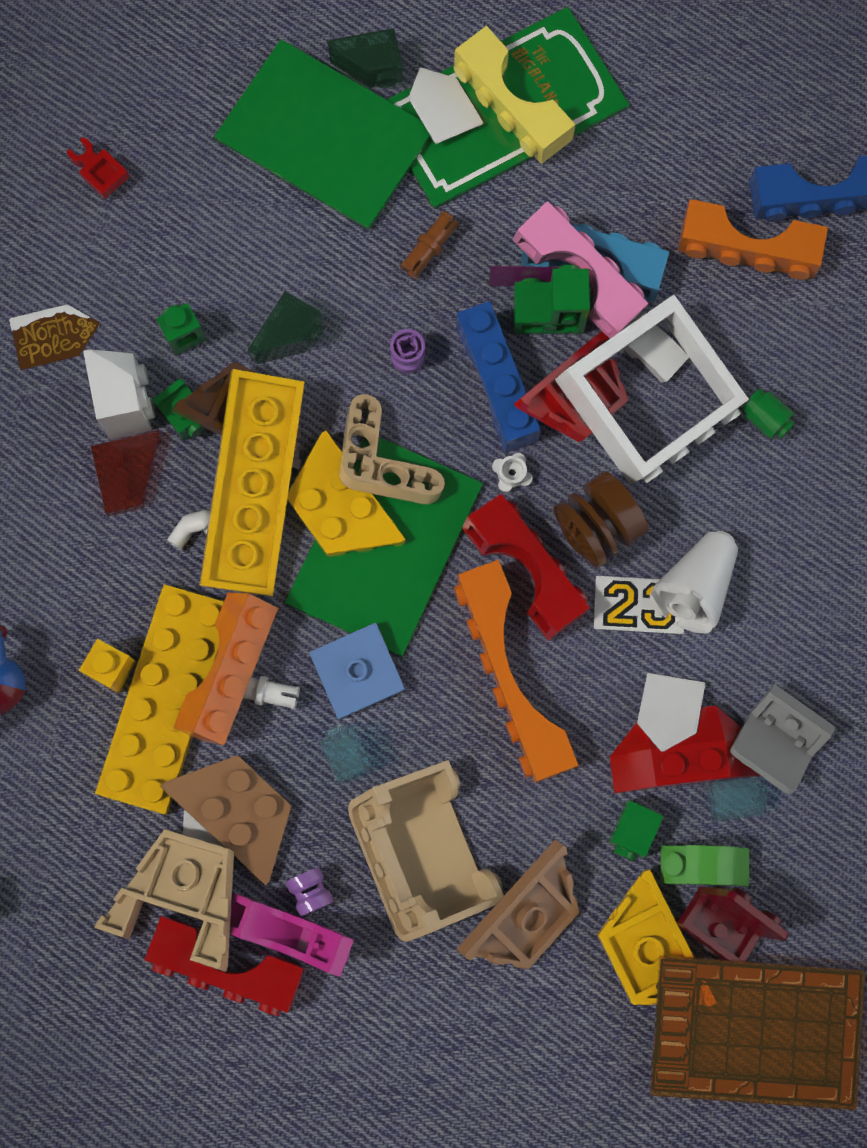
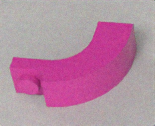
[230,893,354,977]

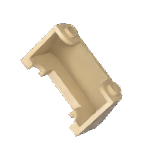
[348,760,504,942]

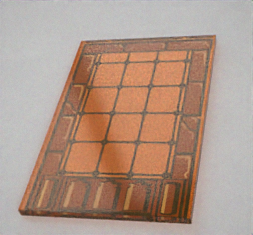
[650,955,865,1110]

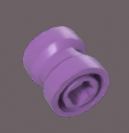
[390,329,426,374]
[286,867,334,917]

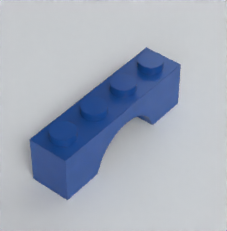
[749,156,867,222]
[456,301,541,453]

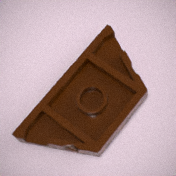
[173,361,301,473]

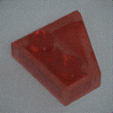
[91,430,161,517]

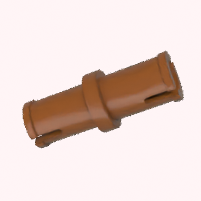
[399,211,459,280]

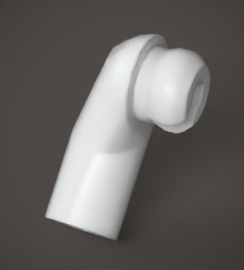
[167,510,210,550]

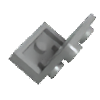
[730,684,836,794]

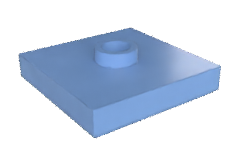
[309,623,406,720]

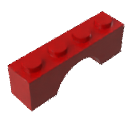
[462,493,590,641]
[144,916,306,1017]

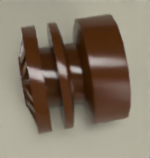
[553,471,649,569]

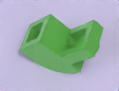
[660,845,749,886]

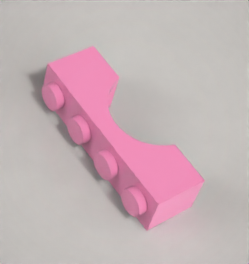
[512,201,648,339]

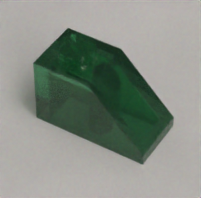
[327,28,403,88]
[248,291,325,364]

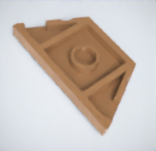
[160,755,292,885]
[457,839,579,969]

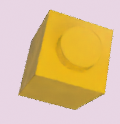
[78,638,137,694]

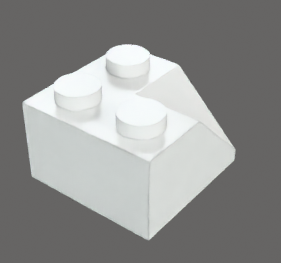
[83,349,155,440]

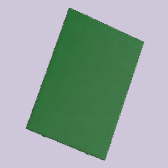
[214,39,431,230]
[285,437,483,657]

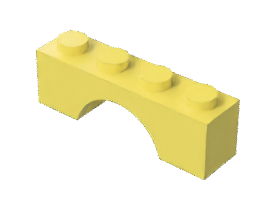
[454,26,575,164]

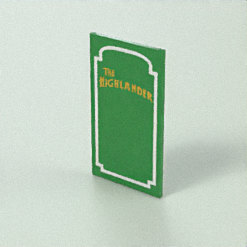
[387,7,629,210]

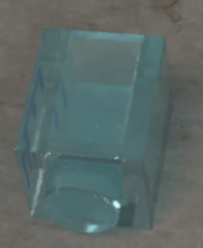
[319,724,373,785]
[707,778,766,822]

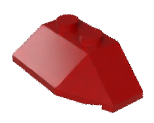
[609,706,761,794]

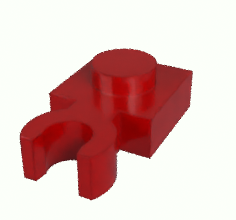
[67,137,130,200]

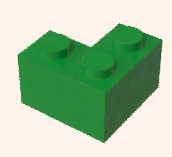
[513,265,590,334]

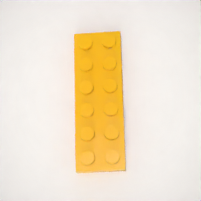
[199,369,304,596]
[95,584,224,815]

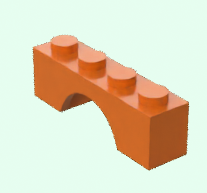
[677,199,828,280]
[173,592,278,746]

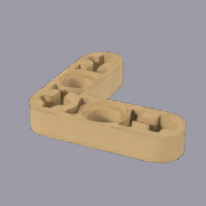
[339,394,445,504]

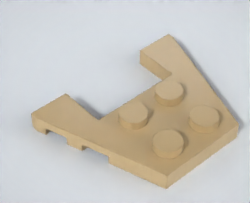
[95,829,234,972]

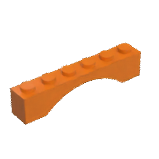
[453,559,579,784]

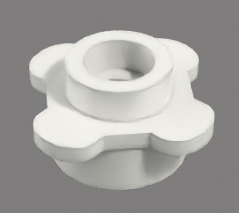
[492,453,532,492]

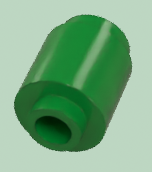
[741,388,795,440]

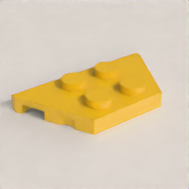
[287,430,406,557]
[597,869,716,1005]

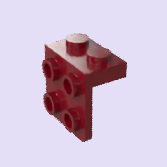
[677,885,789,965]

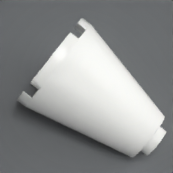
[650,531,738,633]

